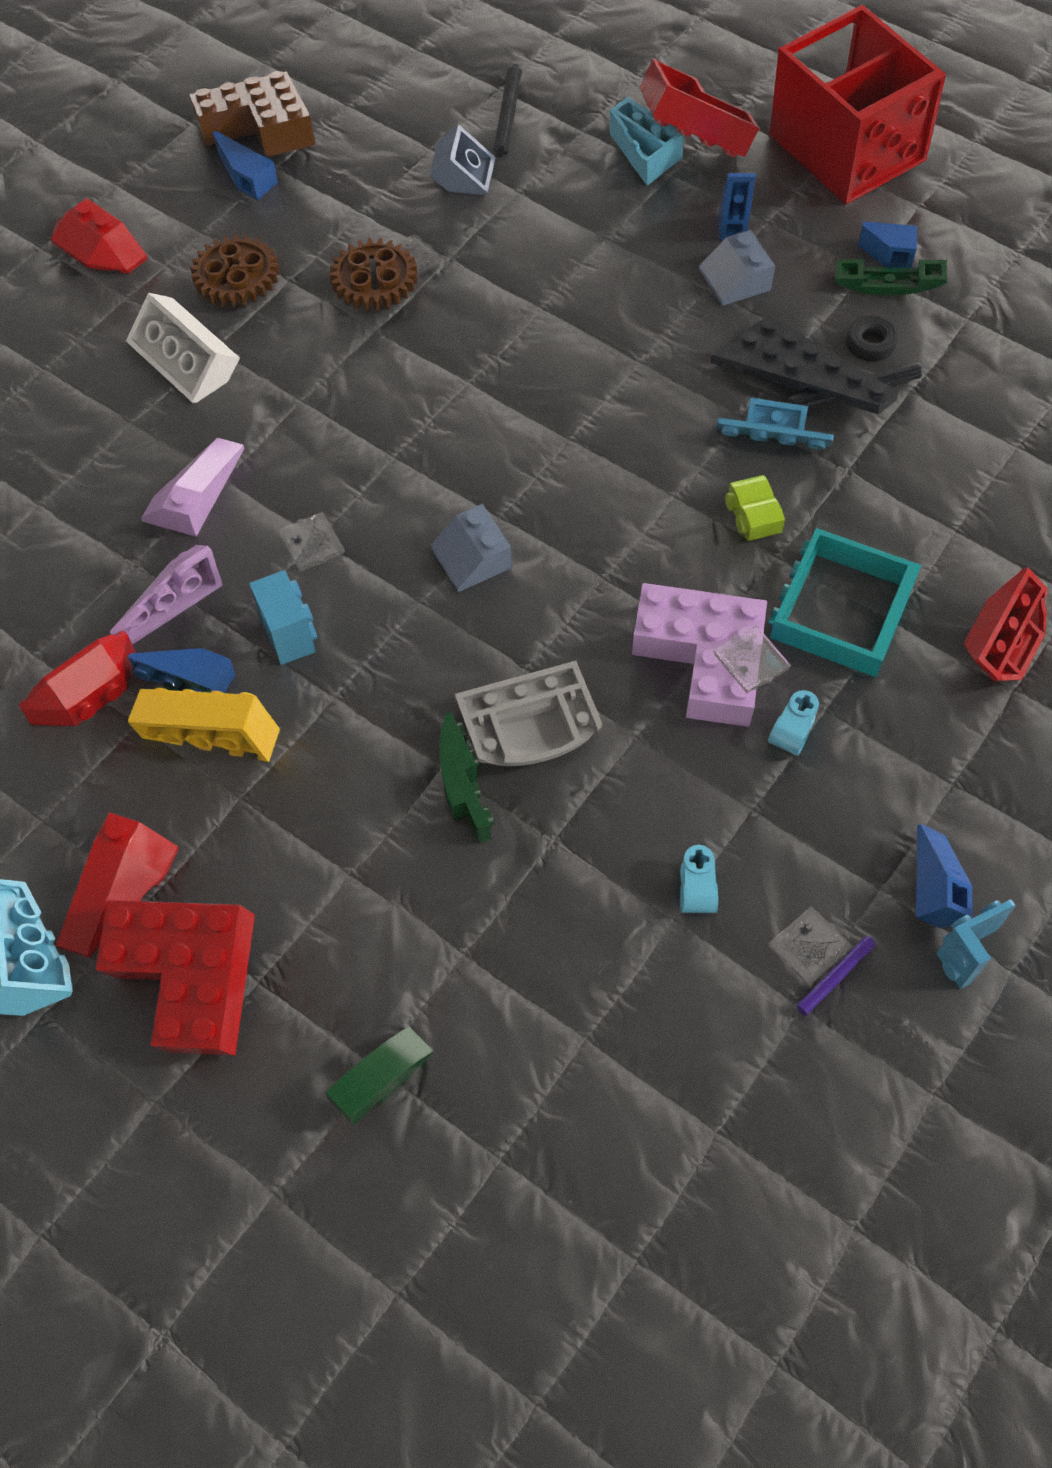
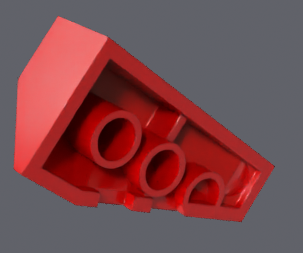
[56,812,179,958]

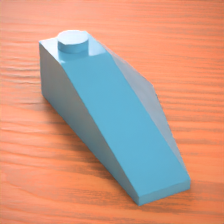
[0,879,73,1016]

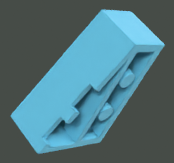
[610,97,684,186]

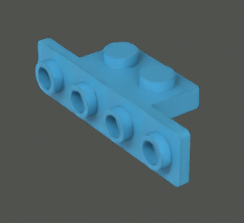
[716,398,834,450]

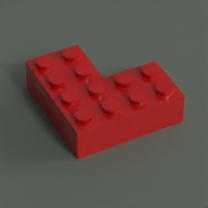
[640,59,760,158]
[96,900,255,1056]

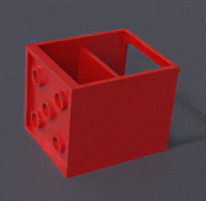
[769,5,946,205]

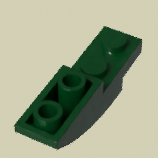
[440,712,494,844]

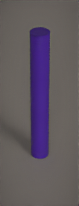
[796,935,876,1016]

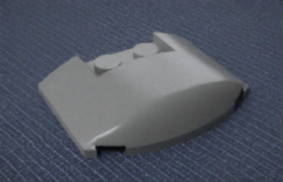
[455,661,602,766]

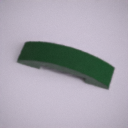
[835,259,947,295]

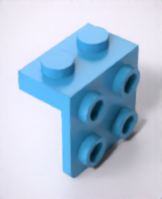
[936,900,1016,989]

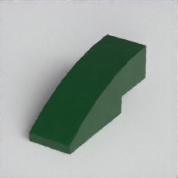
[325,1027,434,1126]

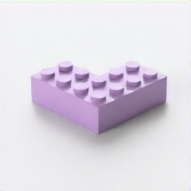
[632,583,767,727]

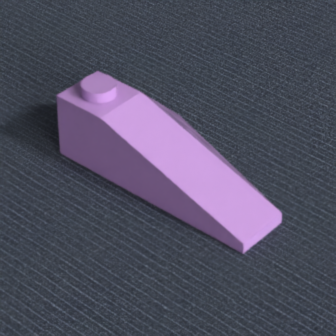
[141,438,245,537]
[110,545,223,645]

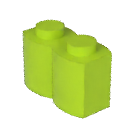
[725,475,785,541]

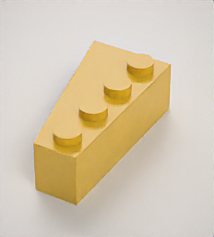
[128,688,280,762]

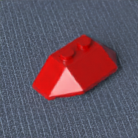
[51,198,148,274]
[963,567,1048,681]
[18,630,135,726]

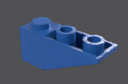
[213,131,278,200]
[127,648,235,693]
[916,824,973,929]

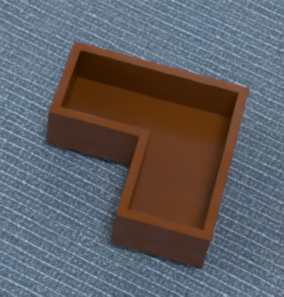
[189,71,316,157]

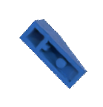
[718,173,756,240]

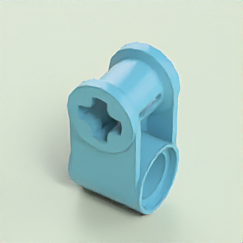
[768,690,819,756]
[680,845,718,913]

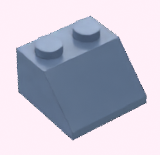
[429,124,495,195]
[699,230,775,306]
[430,504,512,592]

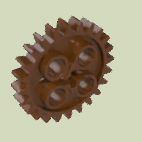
[190,235,280,308]
[329,238,418,311]

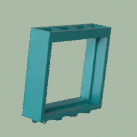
[768,528,922,677]

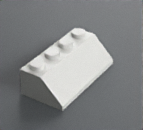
[126,293,240,403]

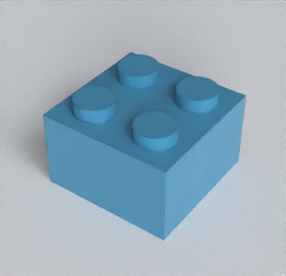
[249,570,317,665]

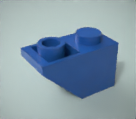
[858,221,917,268]

